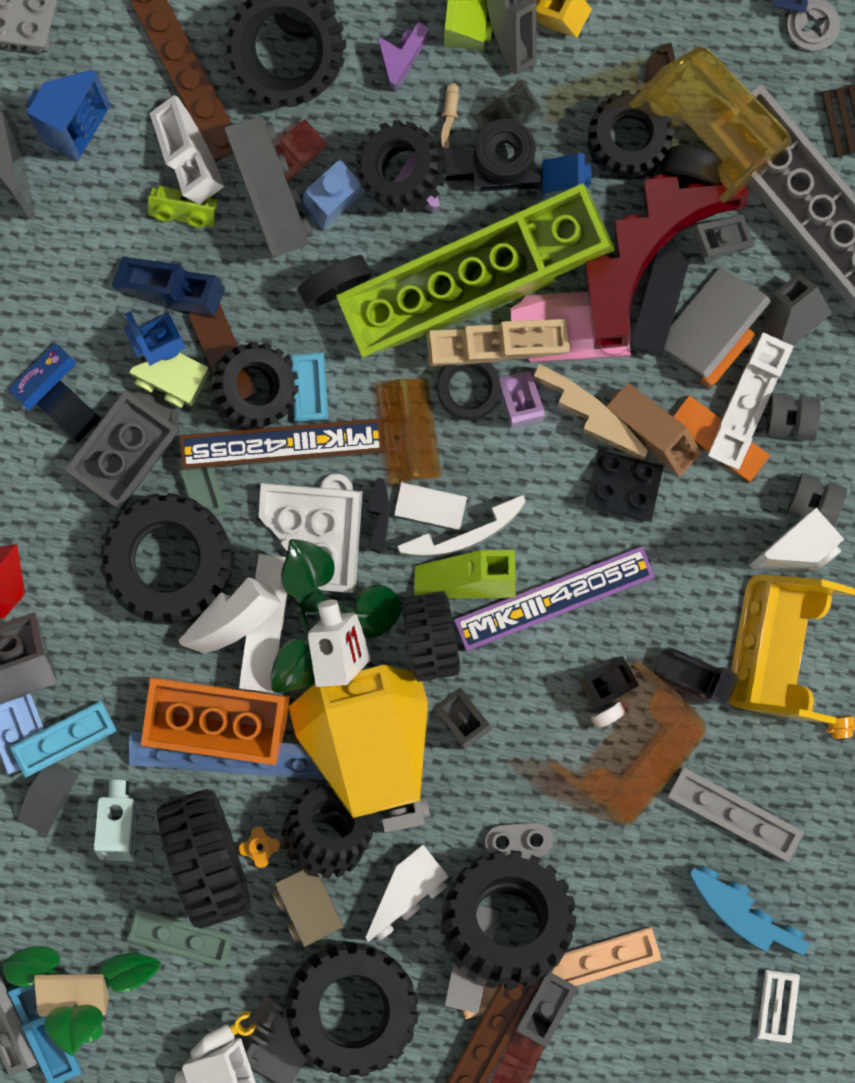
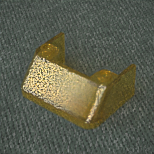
[629,47,792,203]

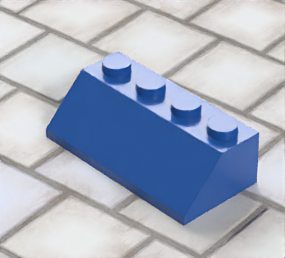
[26,70,111,162]

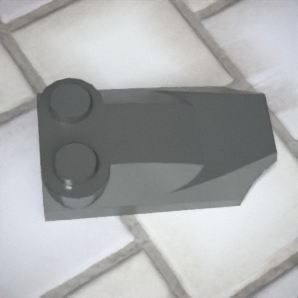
[64,390,180,512]

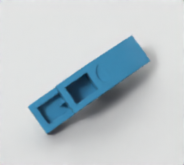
[688,864,810,956]

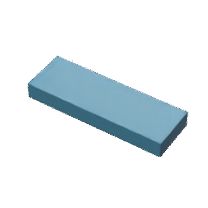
[9,701,117,778]

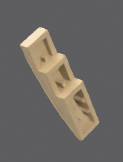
[426,319,570,367]
[534,364,648,461]

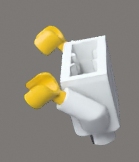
[175,1011,256,1083]

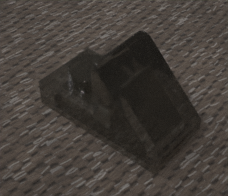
[473,79,541,130]

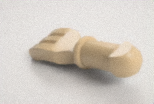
[441,83,459,149]

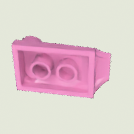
[510,291,631,363]

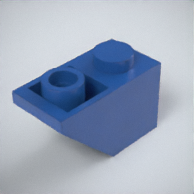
[541,153,591,200]

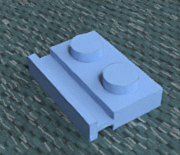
[0,693,44,775]

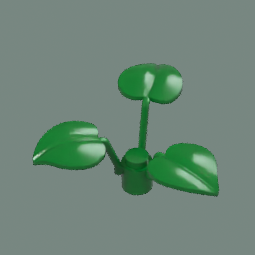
[2,946,162,1056]

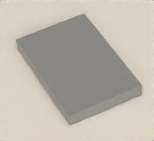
[664,268,771,378]

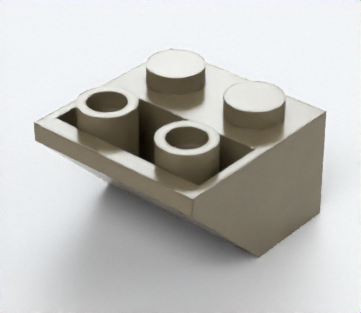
[272,868,343,947]

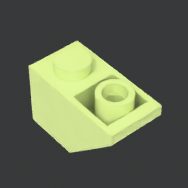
[129,353,210,409]

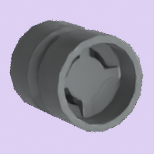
[766,393,820,441]
[787,472,847,527]

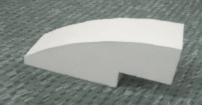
[150,95,224,204]
[178,577,282,654]

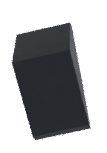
[37,380,101,443]
[578,656,639,711]

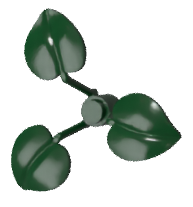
[270,539,402,693]

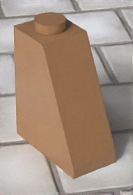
[607,383,701,478]

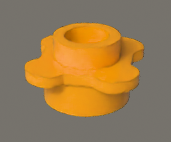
[239,827,280,868]

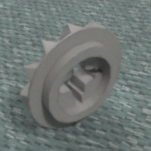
[786,0,840,52]

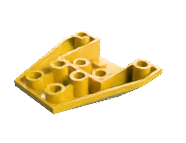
[288,665,428,818]

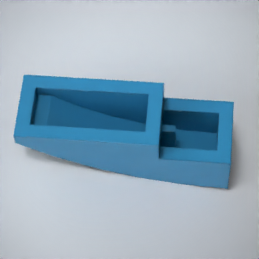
[8,984,82,1083]

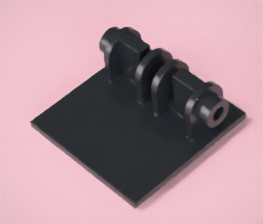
[585,450,664,523]

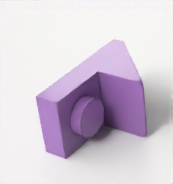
[378,22,430,92]

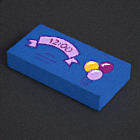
[8,342,76,410]

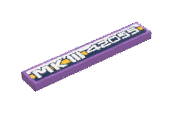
[454,546,655,652]

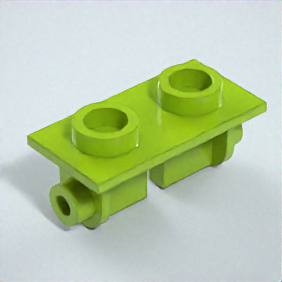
[148,185,219,228]

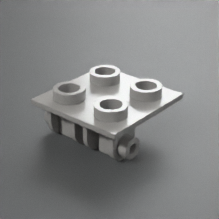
[0,0,57,54]

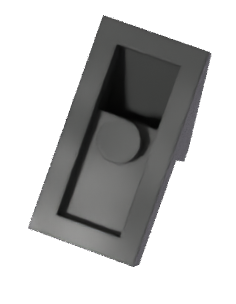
[693,215,755,264]
[515,972,578,1049]

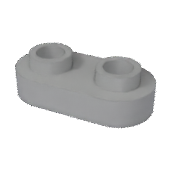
[485,823,553,858]

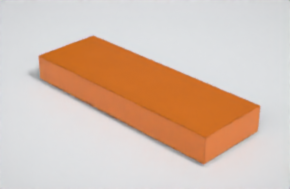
[673,395,770,483]

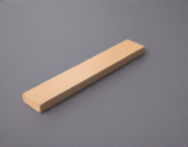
[463,927,662,1019]

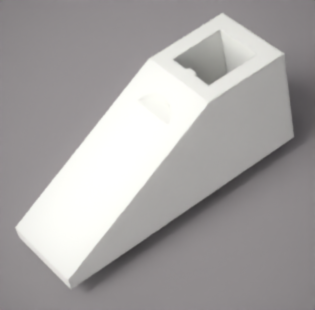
[366,845,449,942]

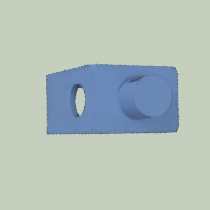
[300,160,366,230]

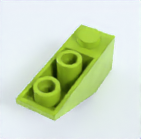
[414,550,516,598]

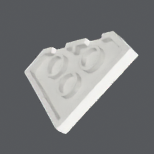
[259,483,363,593]

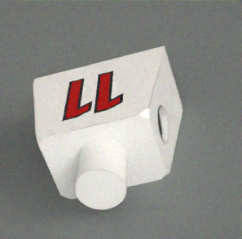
[308,600,371,687]

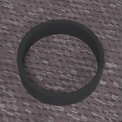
[297,255,372,309]

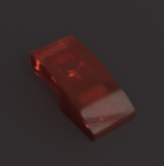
[275,119,327,182]
[491,1023,544,1083]

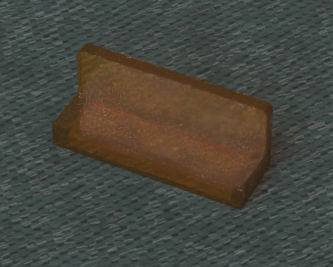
[376,379,442,485]

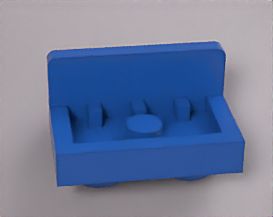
[123,311,186,366]

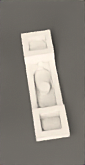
[708,333,794,470]
[398,495,526,558]

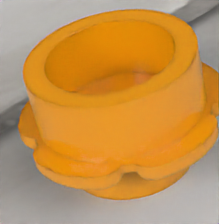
[825,715,855,739]

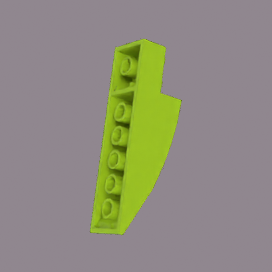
[336,183,615,358]

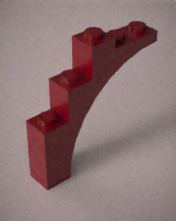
[585,174,748,349]

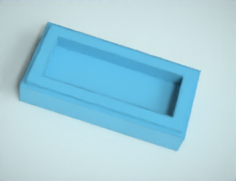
[290,353,328,422]

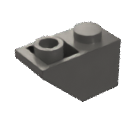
[761,273,832,346]

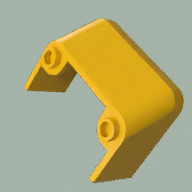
[729,574,855,724]

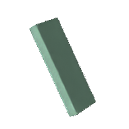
[127,908,235,969]

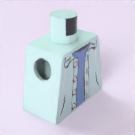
[94,780,137,862]

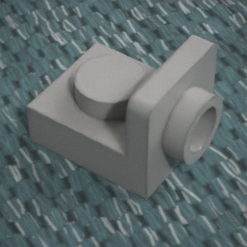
[382,797,430,833]

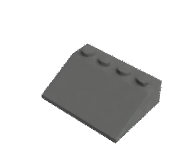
[0,100,35,219]

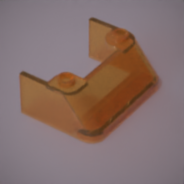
[548,660,706,825]

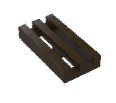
[821,85,855,158]

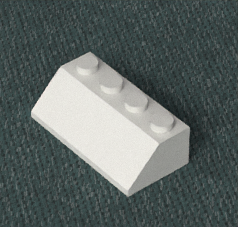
[749,508,844,573]

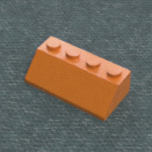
[141,677,290,765]

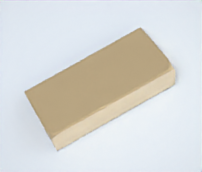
[34,974,109,1017]

